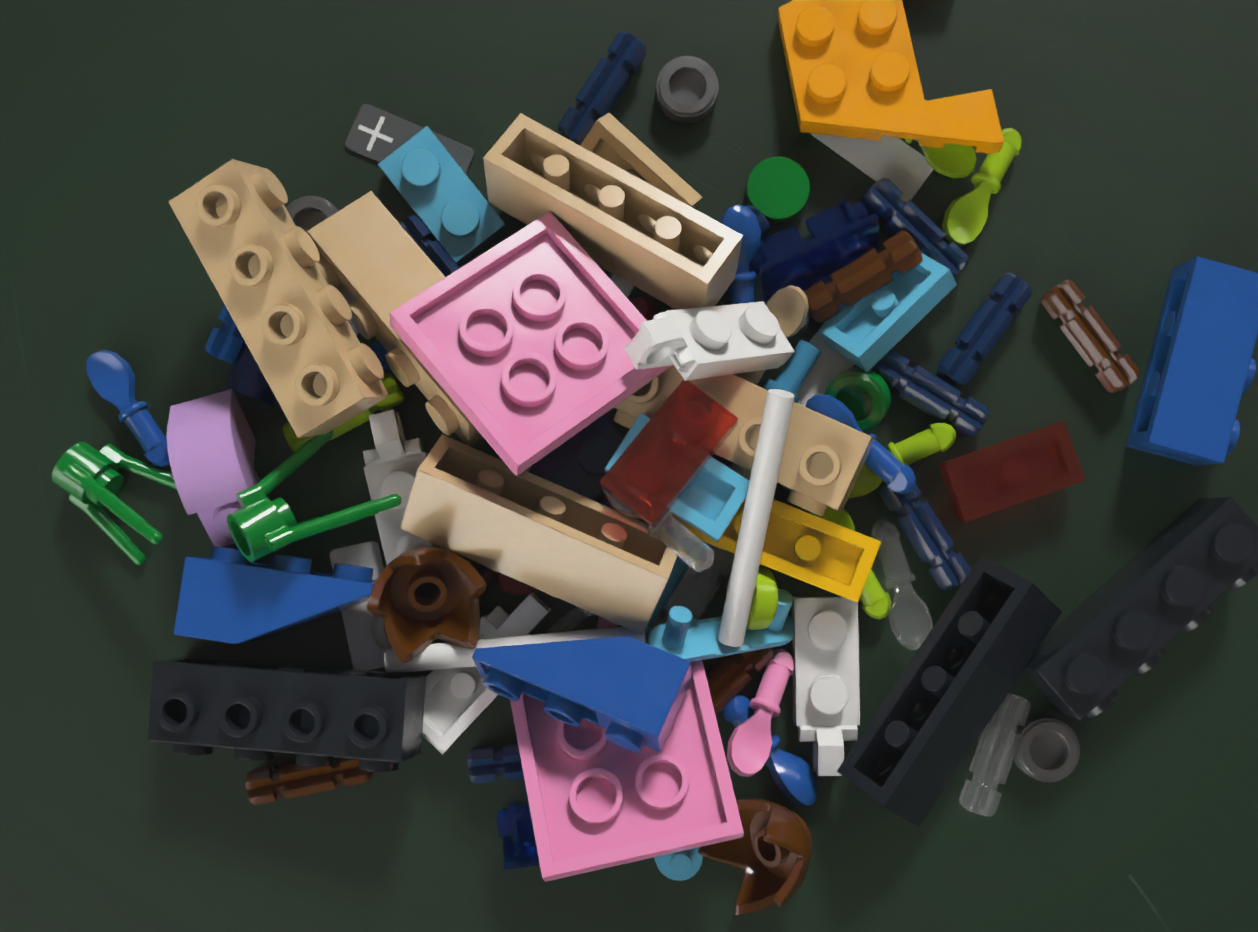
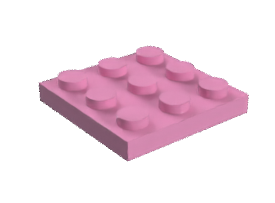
[390,211,672,476]
[510,660,744,882]

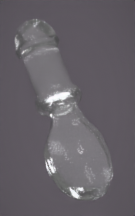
[602,476,714,572]
[871,520,933,650]

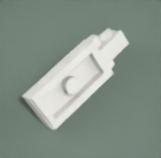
[624,301,795,381]
[363,410,448,565]
[422,592,552,754]
[791,596,860,776]

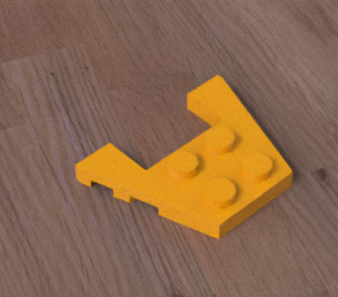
[778,0,1004,154]

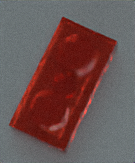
[600,379,738,528]
[938,421,1086,523]

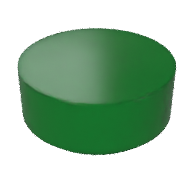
[745,157,810,223]
[824,367,891,433]

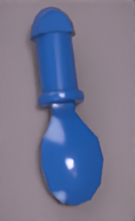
[720,204,761,305]
[86,349,170,466]
[805,394,916,494]
[722,694,818,807]

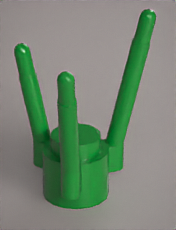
[227,431,402,562]
[51,441,177,565]

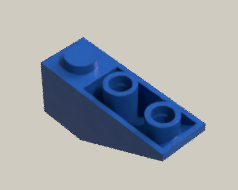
[174,546,376,644]
[472,636,692,753]

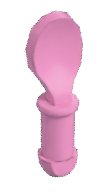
[727,649,794,777]

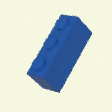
[1126,256,1258,466]

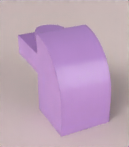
[166,389,269,546]

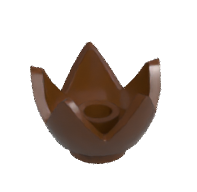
[367,547,486,663]
[698,799,812,915]

